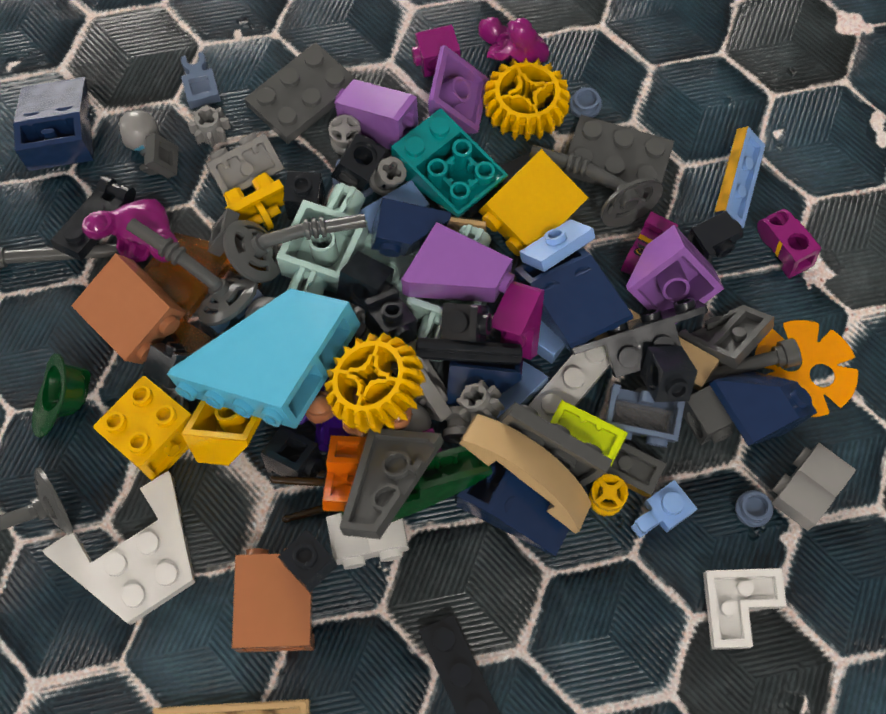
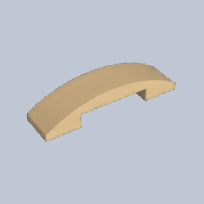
[459,414,592,534]

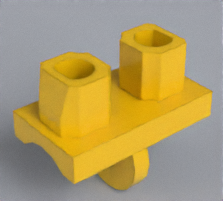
[224,172,284,231]

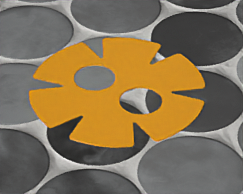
[754,320,858,417]

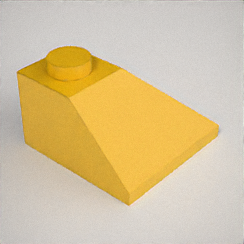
[182,400,262,466]

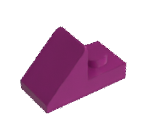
[492,281,545,360]

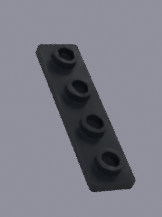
[565,298,708,378]

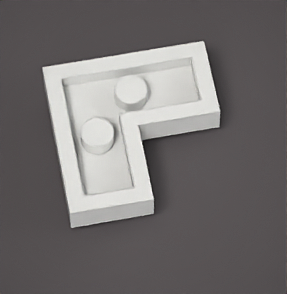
[703,568,787,650]

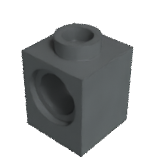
[683,386,735,445]

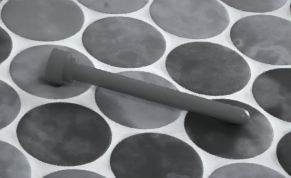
[0,243,120,271]
[635,338,802,392]

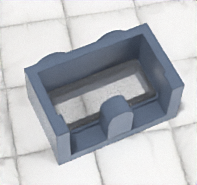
[605,384,685,448]

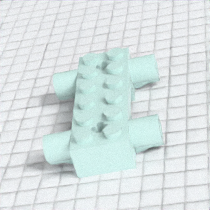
[276,182,491,362]

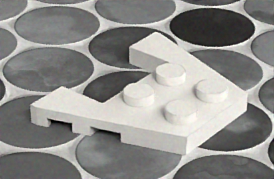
[43,471,196,625]

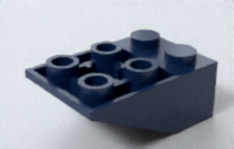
[13,77,94,171]
[514,248,634,349]
[457,461,587,557]

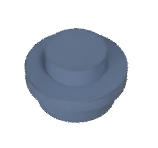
[569,87,602,118]
[735,490,773,527]

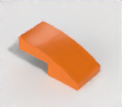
[322,435,367,512]

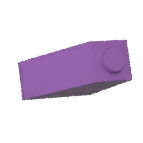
[335,79,418,151]
[401,222,515,303]

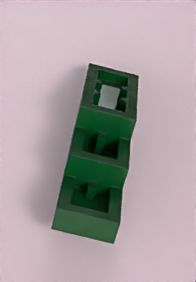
[339,446,492,537]

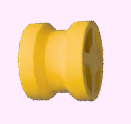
[588,474,628,516]

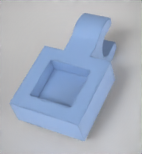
[631,480,697,539]

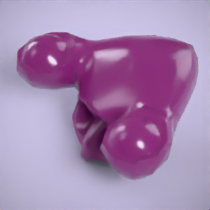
[479,17,550,63]
[82,199,179,263]

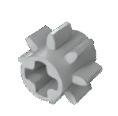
[188,104,231,147]
[456,380,505,423]

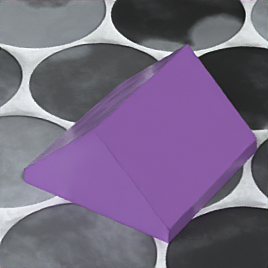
[428,45,489,134]

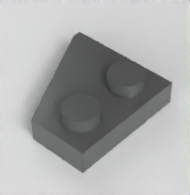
[678,305,774,369]

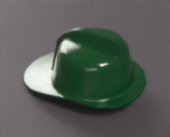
[32,353,91,438]

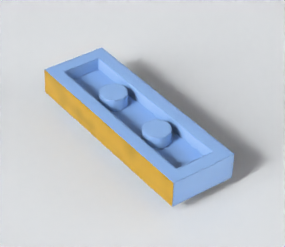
[714,126,765,228]

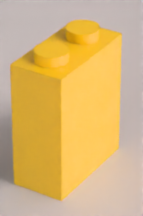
[478,149,588,256]

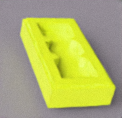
[550,400,628,467]

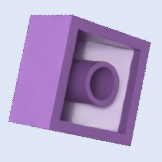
[626,225,724,324]

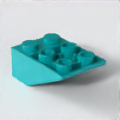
[391,108,508,218]

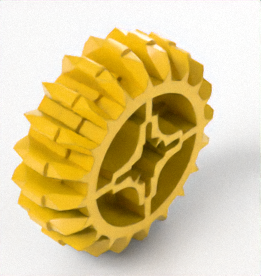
[483,58,570,142]
[323,332,426,434]

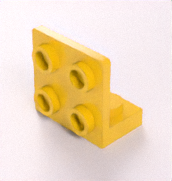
[93,376,192,481]

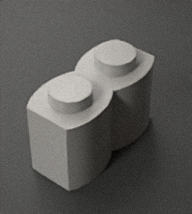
[772,443,856,531]

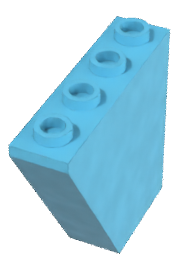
[167,288,361,429]

